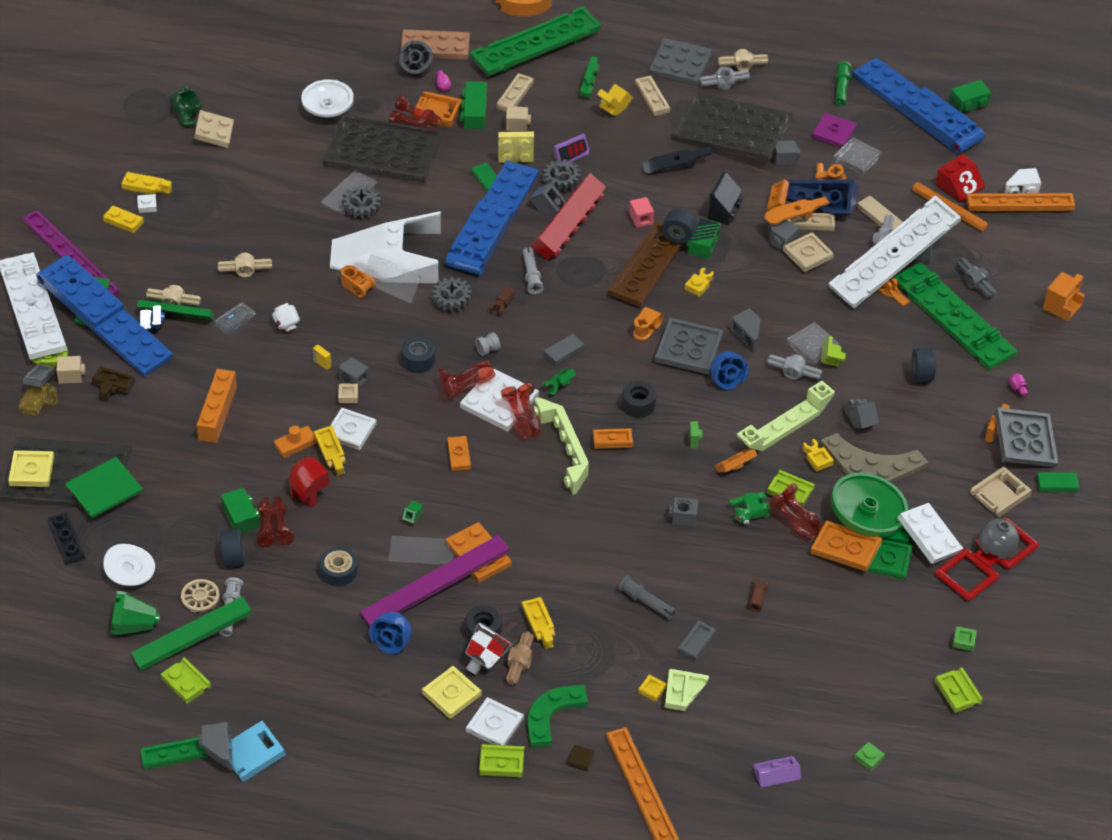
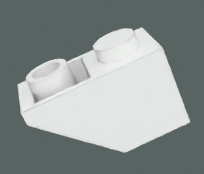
[1004,168,1041,194]

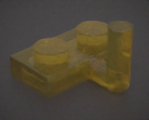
[18,383,58,416]

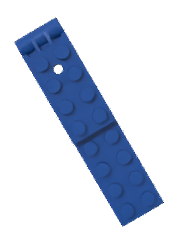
[852,58,985,155]
[445,161,539,276]
[36,255,173,378]

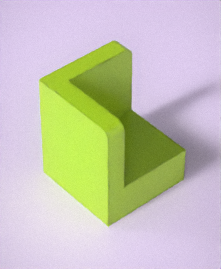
[821,336,846,367]

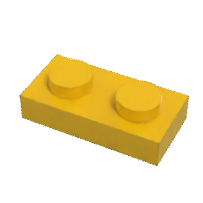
[103,206,144,234]

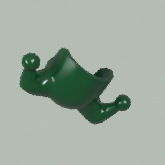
[170,86,203,127]

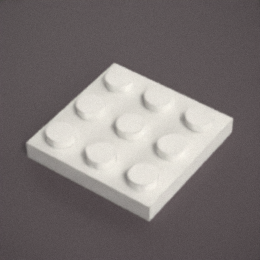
[460,368,539,432]

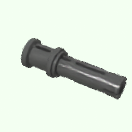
[618,575,676,620]

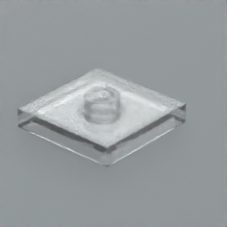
[833,137,882,175]
[787,322,840,364]

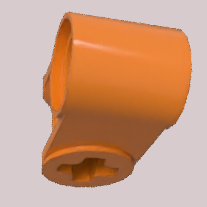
[341,265,376,298]
[633,307,663,341]

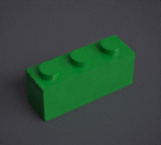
[461,81,487,130]

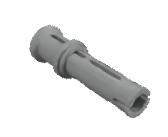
[522,247,544,295]
[219,577,244,637]

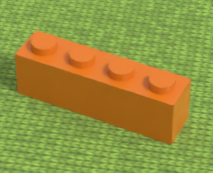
[197,369,237,443]

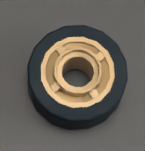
[319,547,358,586]

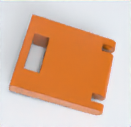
[412,92,462,128]

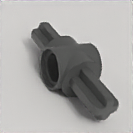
[957,258,996,298]

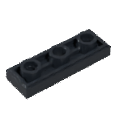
[48,512,85,565]

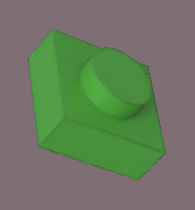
[689,421,702,449]
[953,626,977,651]
[854,742,885,771]

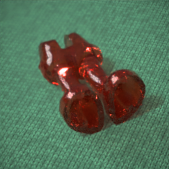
[389,94,442,134]
[439,360,496,399]
[500,383,541,439]
[768,483,823,540]
[257,496,294,547]

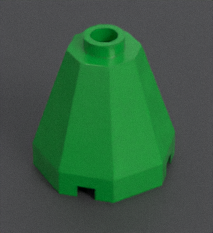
[110,591,160,635]

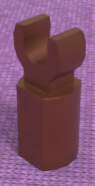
[490,287,515,316]
[748,577,769,612]

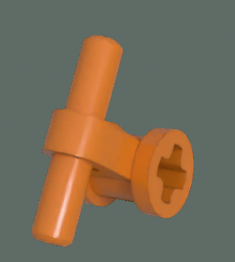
[815,163,847,180]

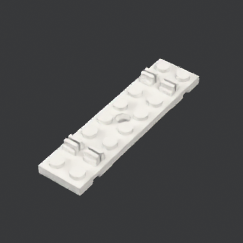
[829,196,961,308]
[0,252,67,360]

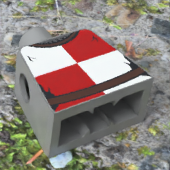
[465,622,513,675]

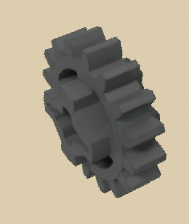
[543,159,581,191]
[342,184,381,219]
[432,277,472,312]

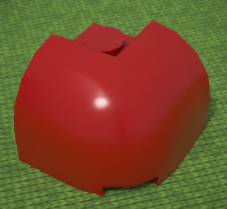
[289,457,329,508]

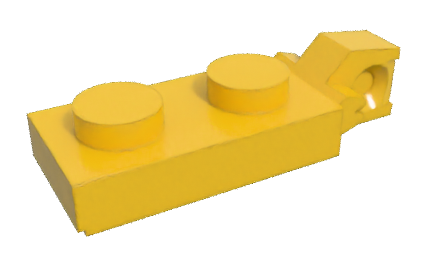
[121,172,172,195]
[314,425,346,476]
[521,597,555,649]

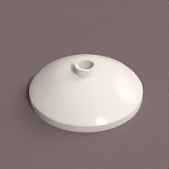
[302,80,353,117]

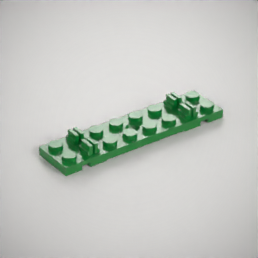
[470,6,601,76]
[893,262,1018,371]

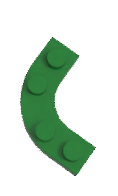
[528,685,588,748]

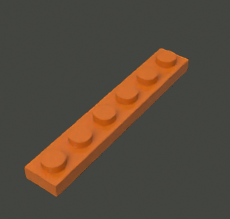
[966,193,1075,211]

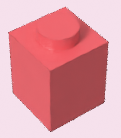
[629,197,654,228]

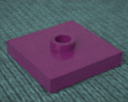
[812,113,857,149]

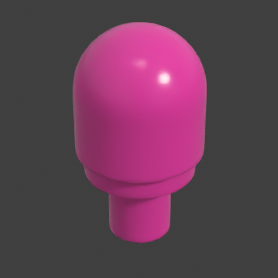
[436,71,451,92]
[1009,373,1029,398]

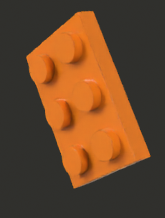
[811,521,882,572]
[445,522,512,584]

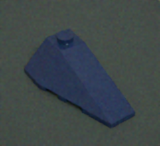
[786,179,859,214]

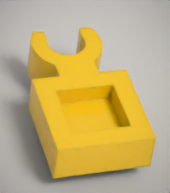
[685,267,714,297]
[803,439,834,472]

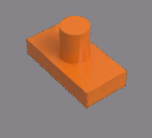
[274,426,317,458]

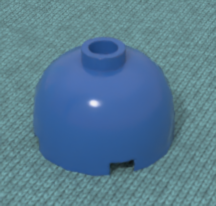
[710,351,749,390]
[369,612,412,654]

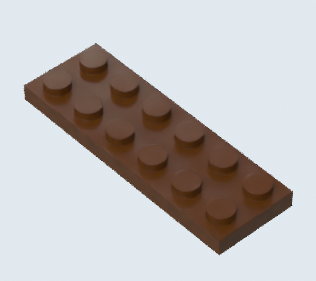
[608,222,685,307]

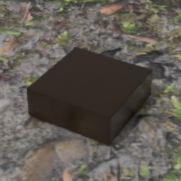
[568,745,595,771]

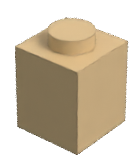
[506,106,531,132]
[57,356,86,384]

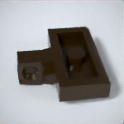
[92,366,135,401]

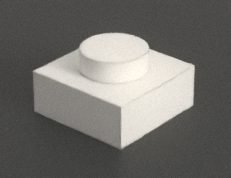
[137,194,157,213]

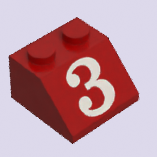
[935,154,985,203]

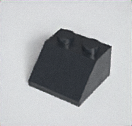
[708,171,743,225]

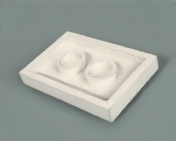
[898,503,963,564]

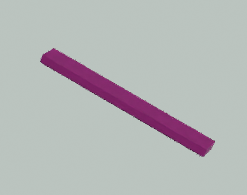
[22,210,120,296]
[360,535,510,627]

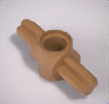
[506,632,534,685]

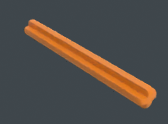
[912,182,988,231]

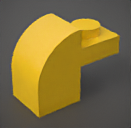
[597,84,633,115]

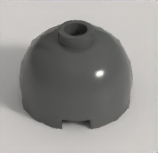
[399,40,434,75]
[978,519,1019,559]

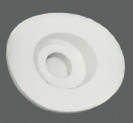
[103,544,155,586]

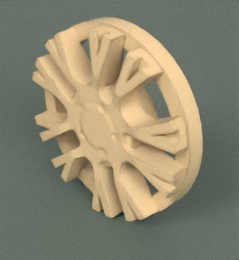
[181,579,220,614]

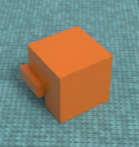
[1043,272,1085,321]

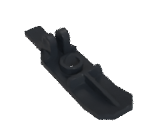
[642,147,712,175]

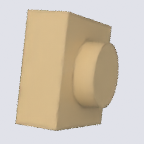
[338,384,358,403]

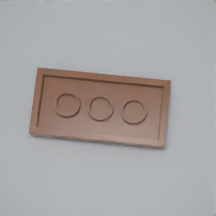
[401,30,470,60]

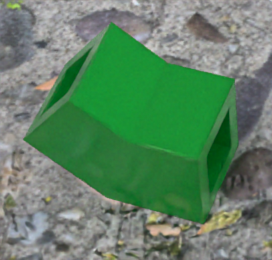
[402,501,423,523]

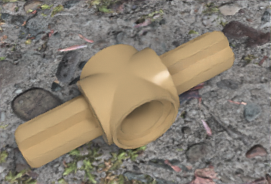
[718,49,768,71]
[218,253,272,277]
[146,285,201,306]

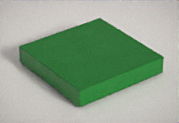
[867,539,913,580]

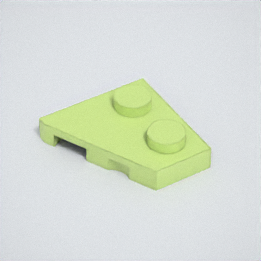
[664,669,709,711]

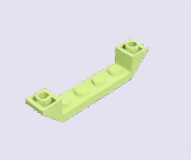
[737,381,835,451]
[532,397,589,495]

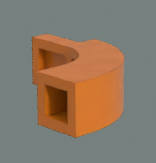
[494,0,552,17]

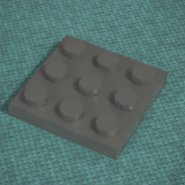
[649,38,712,86]
[655,318,724,375]
[994,408,1058,467]

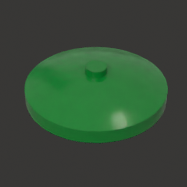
[830,473,909,537]

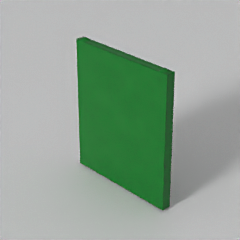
[65,457,143,518]

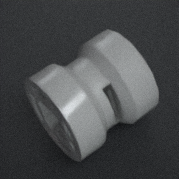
[475,332,501,356]

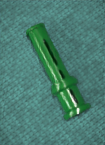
[835,62,852,106]

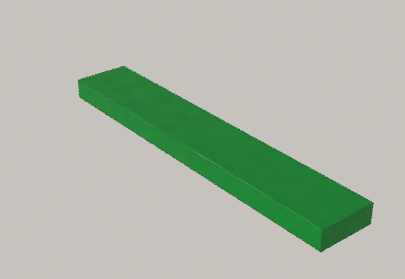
[131,596,252,671]

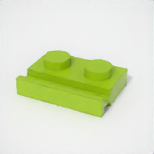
[767,470,815,508]
[161,657,211,704]
[935,667,983,713]
[480,744,524,777]

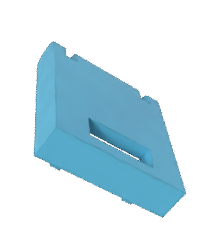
[232,721,286,781]

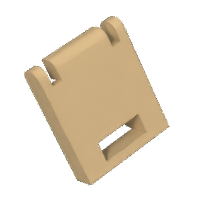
[970,467,1032,517]

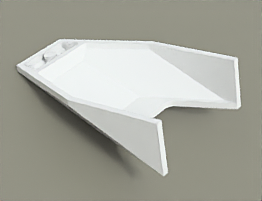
[330,211,441,283]

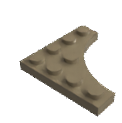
[820,433,929,484]

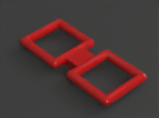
[935,518,1039,601]

